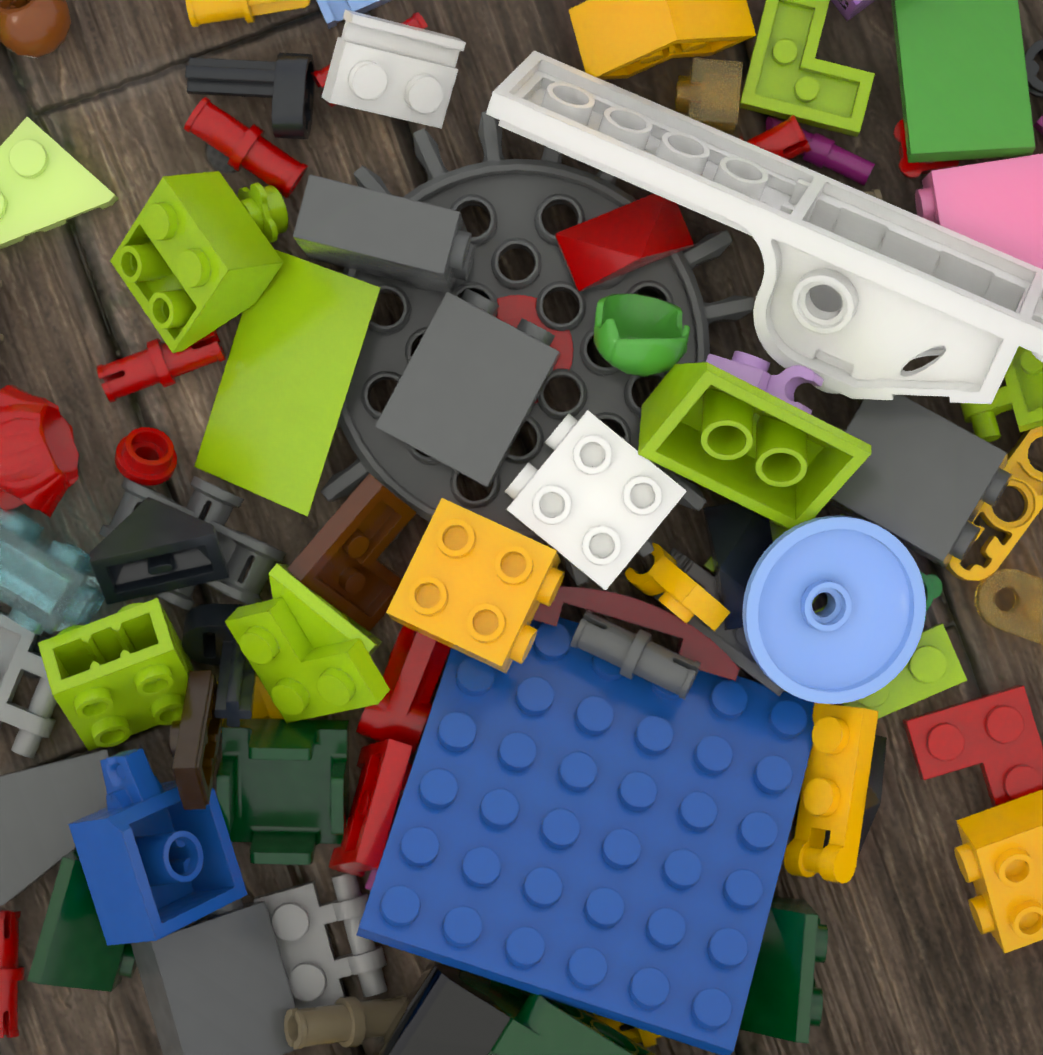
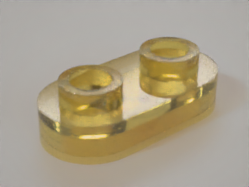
[974,569,1043,646]

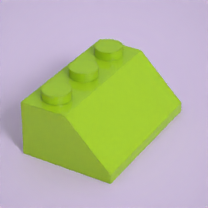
[638,362,872,529]

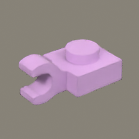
[706,351,824,415]

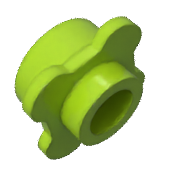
[238,182,288,243]

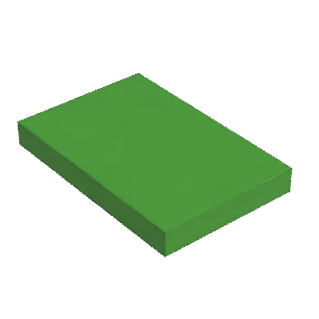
[891,0,1035,163]

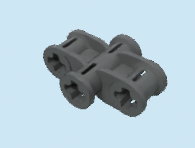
[99,476,287,610]

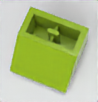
[110,171,284,353]

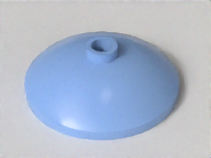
[742,515,926,704]

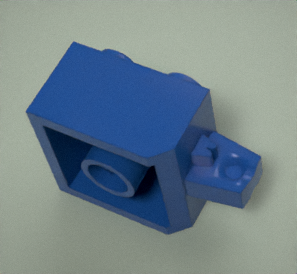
[68,749,248,946]

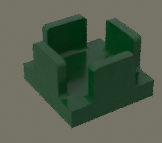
[216,718,349,865]

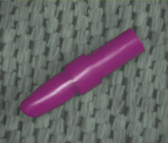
[766,117,875,186]

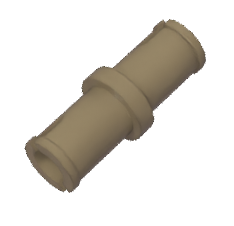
[284,995,412,1050]

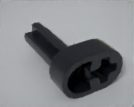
[185,52,315,140]
[182,603,256,727]

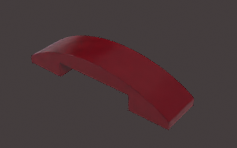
[533,587,739,681]

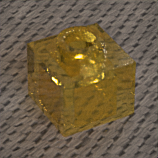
[675,58,743,134]

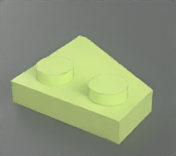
[0,117,119,250]

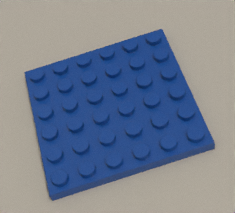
[356,617,814,1055]

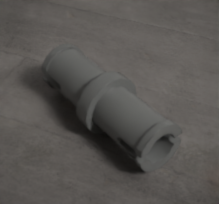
[571,610,701,700]

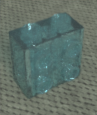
[0,507,104,635]

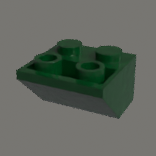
[739,897,828,1044]

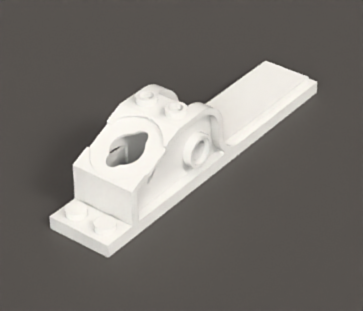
[486,51,1043,404]

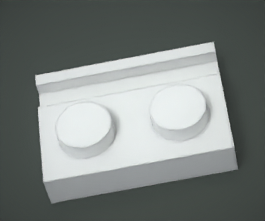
[322,9,466,129]

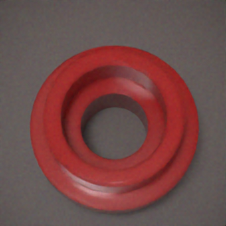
[115,427,177,486]

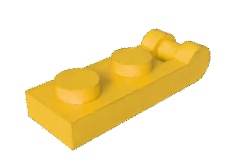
[784,702,879,884]

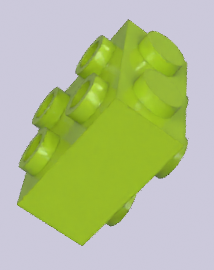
[38,598,194,751]

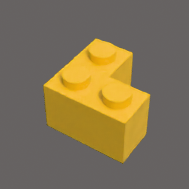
[569,0,756,80]

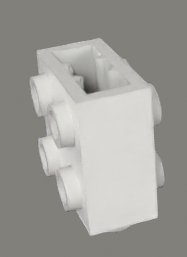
[505,410,687,590]

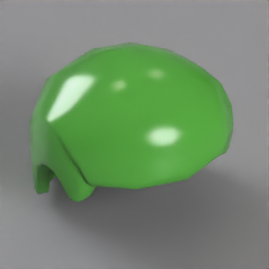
[594,293,690,377]

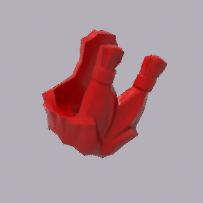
[0,385,80,518]

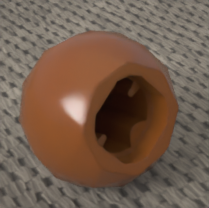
[0,0,71,58]

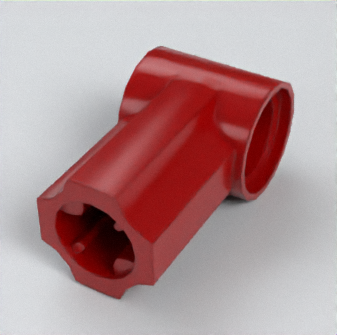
[356,626,451,755]

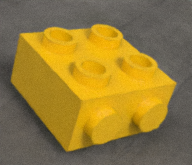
[386,498,565,674]
[954,789,1043,953]

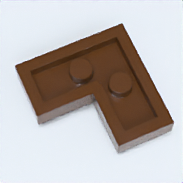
[287,473,417,632]

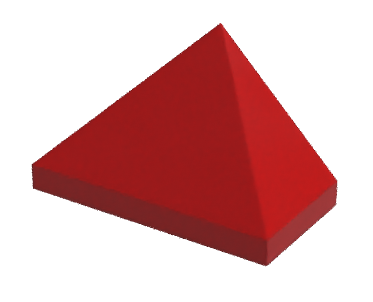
[555,194,694,293]

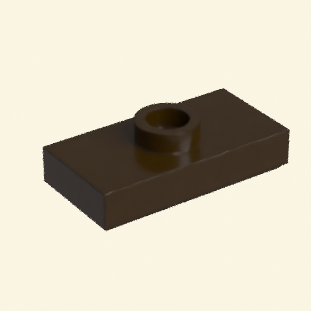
[170,670,223,810]

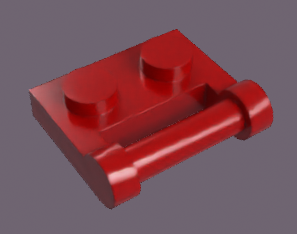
[328,739,412,877]

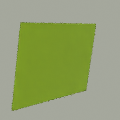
[194,249,381,517]

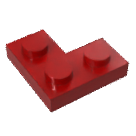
[903,685,1043,807]

